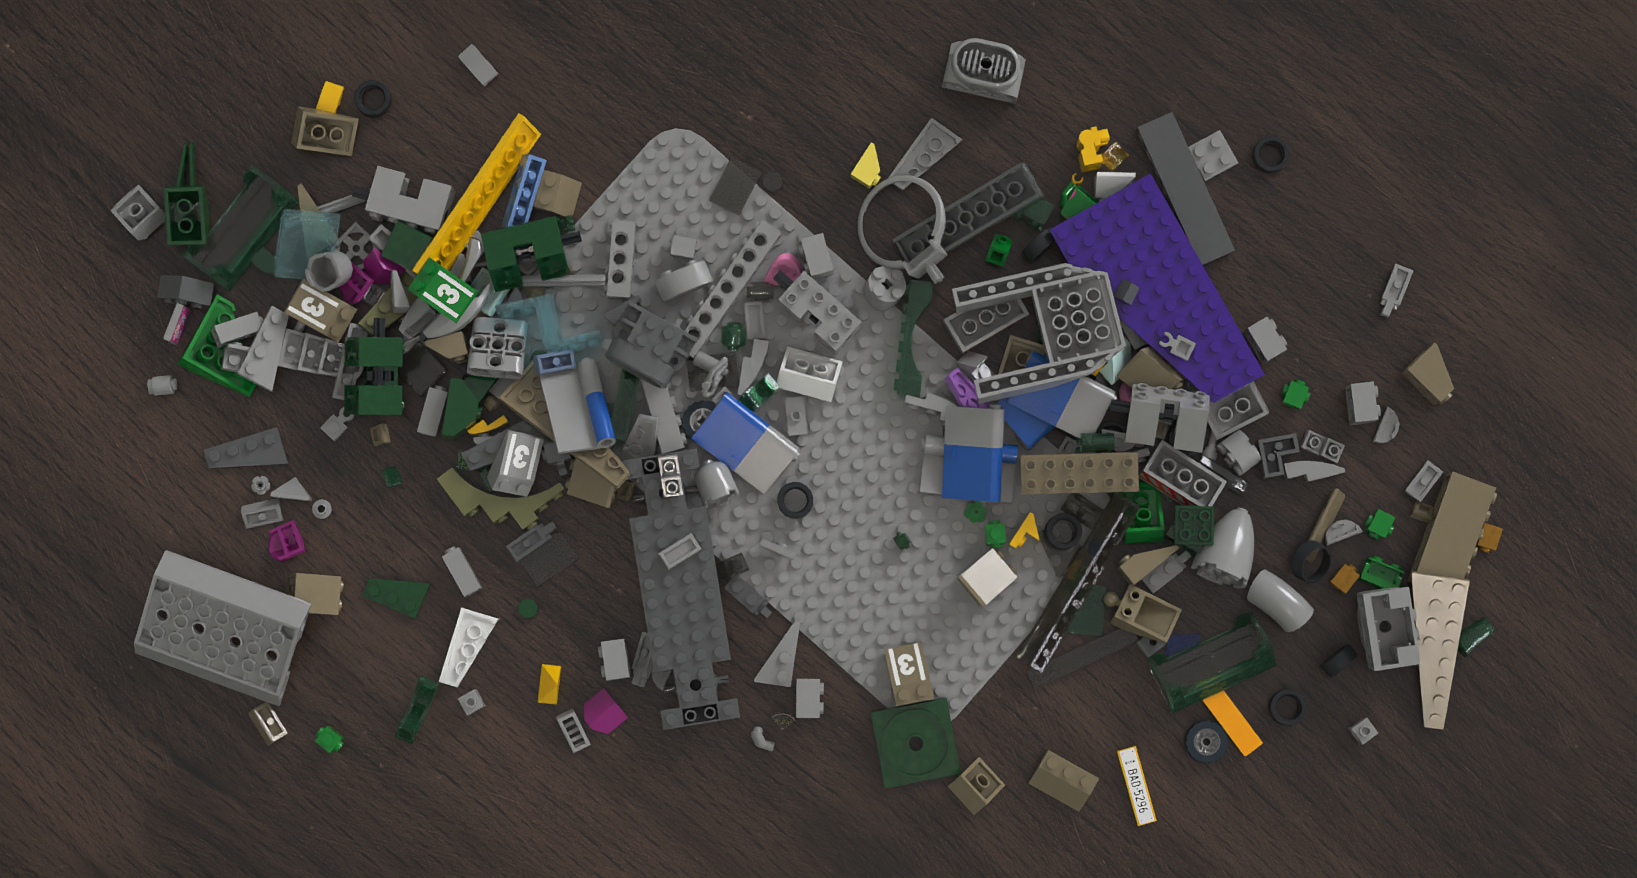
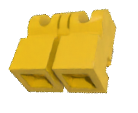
[1076,126,1110,173]

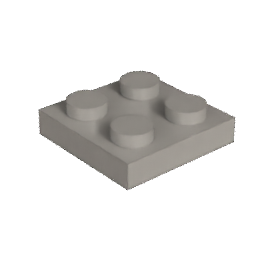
[1188,130,1238,182]

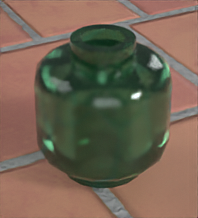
[721,322,747,351]

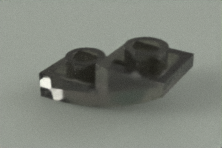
[716,553,749,584]

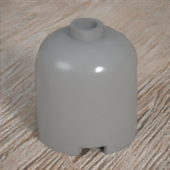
[305,251,353,292]
[694,460,740,508]

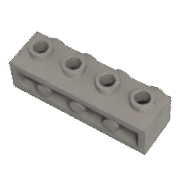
[641,380,687,454]

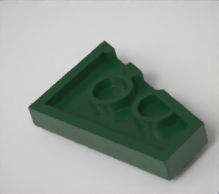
[362,578,431,619]

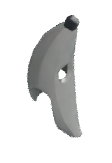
[419,237,493,342]

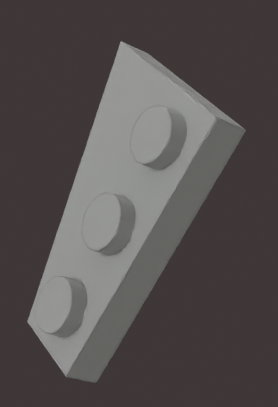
[618,414,659,461]

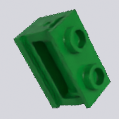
[1358,555,1405,589]

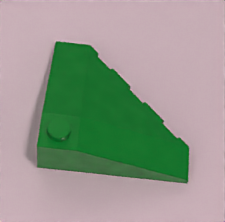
[177,294,256,397]

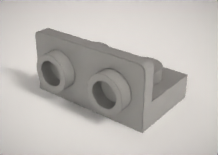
[221,342,250,372]

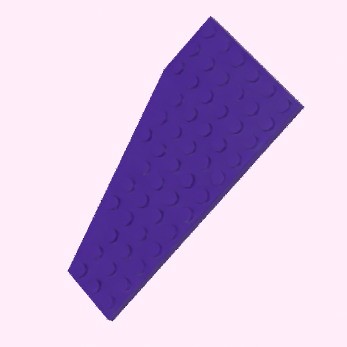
[1049,174,1265,404]

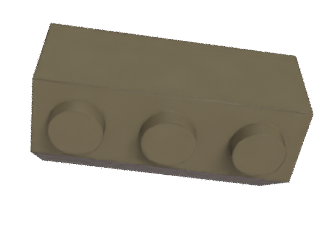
[1028,750,1099,812]

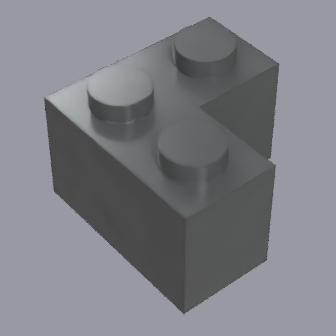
[157,275,214,309]
[1255,433,1300,479]

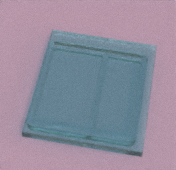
[274,209,340,279]

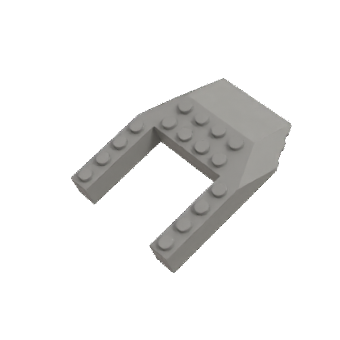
[952,263,1126,404]

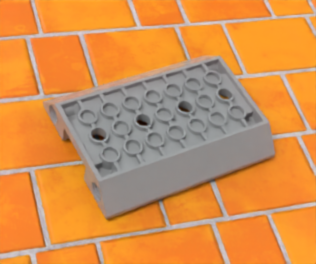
[134,550,312,706]

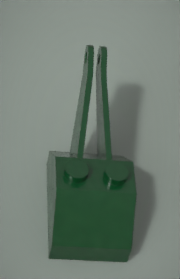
[164,142,210,245]
[442,363,499,442]

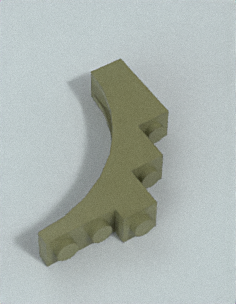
[437,468,566,530]

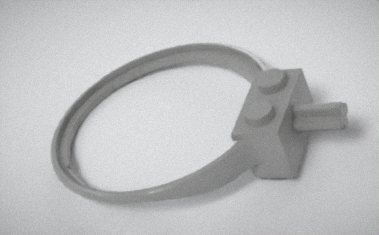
[857,175,947,284]

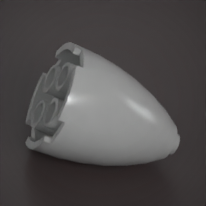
[1191,507,1254,588]

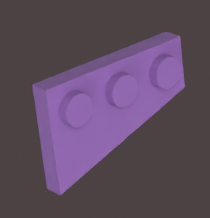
[944,367,992,408]

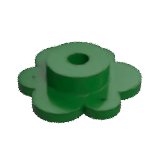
[964,501,987,523]

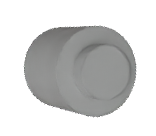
[147,375,177,396]

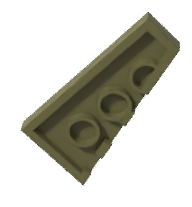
[358,271,418,337]

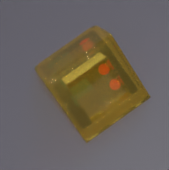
[1102,142,1129,171]

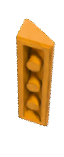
[1199,681,1263,757]

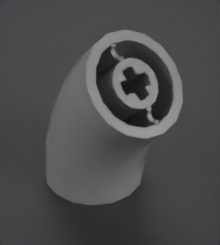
[1247,569,1314,632]

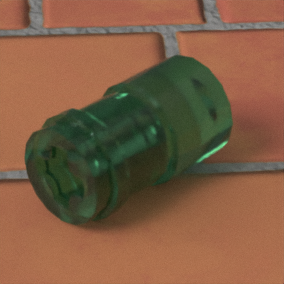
[1077,432,1115,452]

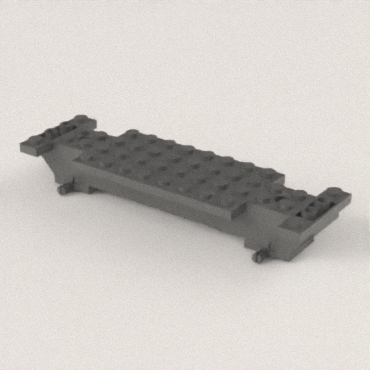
[621,449,740,730]

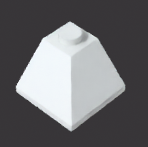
[1094,172,1136,202]

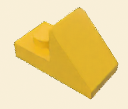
[1009,512,1039,549]

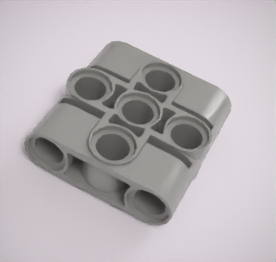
[467,317,529,379]

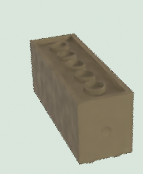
[1021,451,1139,494]
[1407,472,1497,584]

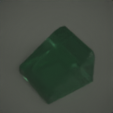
[381,466,403,489]

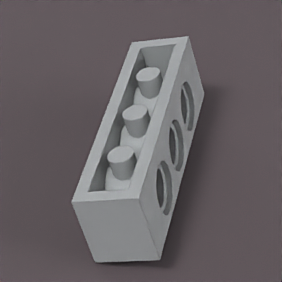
[604,220,637,300]

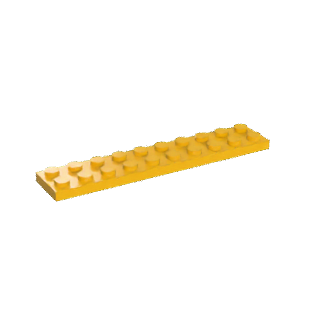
[412,113,541,275]

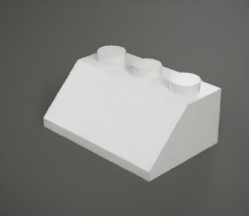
[776,346,843,402]

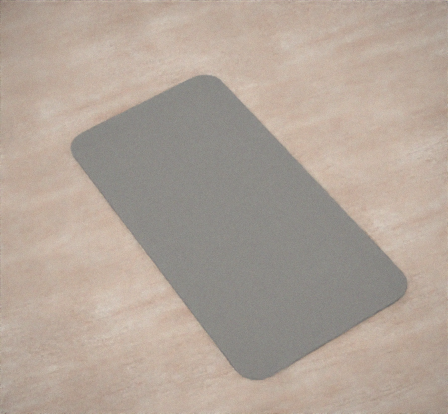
[493,128,1118,721]

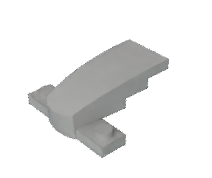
[278,323,368,401]

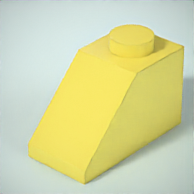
[851,142,881,189]

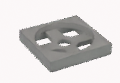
[329,222,382,270]

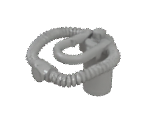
[693,351,729,398]

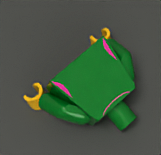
[1060,173,1099,223]

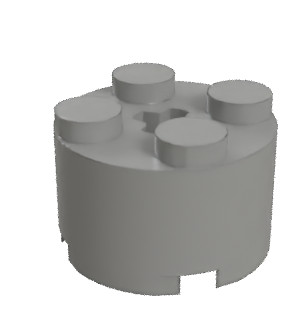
[863,266,906,310]
[1217,430,1261,476]

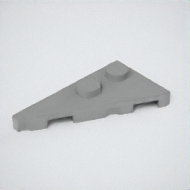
[754,620,801,687]

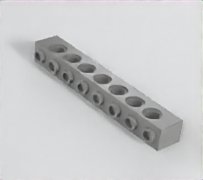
[684,220,782,359]

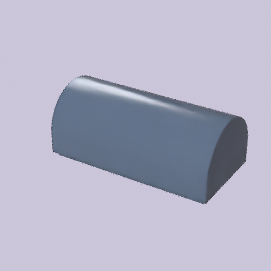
[533,349,576,375]

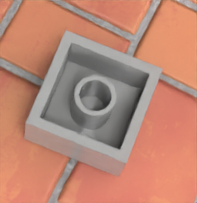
[798,233,833,280]
[1243,317,1287,365]
[1345,381,1381,425]
[598,639,631,681]
[796,679,824,718]

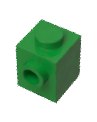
[985,233,1013,267]
[1281,379,1310,411]
[1365,509,1395,540]
[984,520,1006,548]
[315,726,345,753]

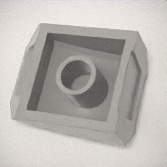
[110,185,166,240]

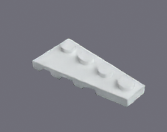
[439,608,499,687]

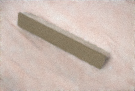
[1305,488,1345,563]

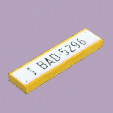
[1117,746,1157,826]

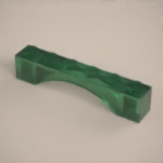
[894,280,933,398]

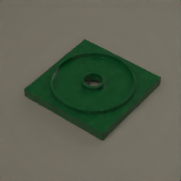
[871,697,961,788]

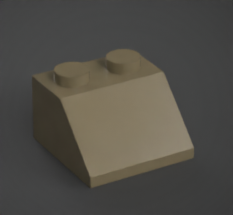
[534,170,582,220]
[424,331,469,364]
[948,757,1005,815]

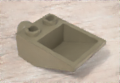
[1103,584,1182,643]

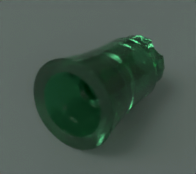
[1457,617,1495,657]

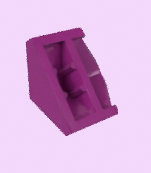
[363,247,406,284]
[339,263,374,305]
[268,520,305,562]
[584,688,628,734]

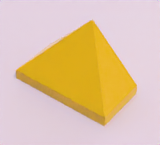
[538,664,561,705]

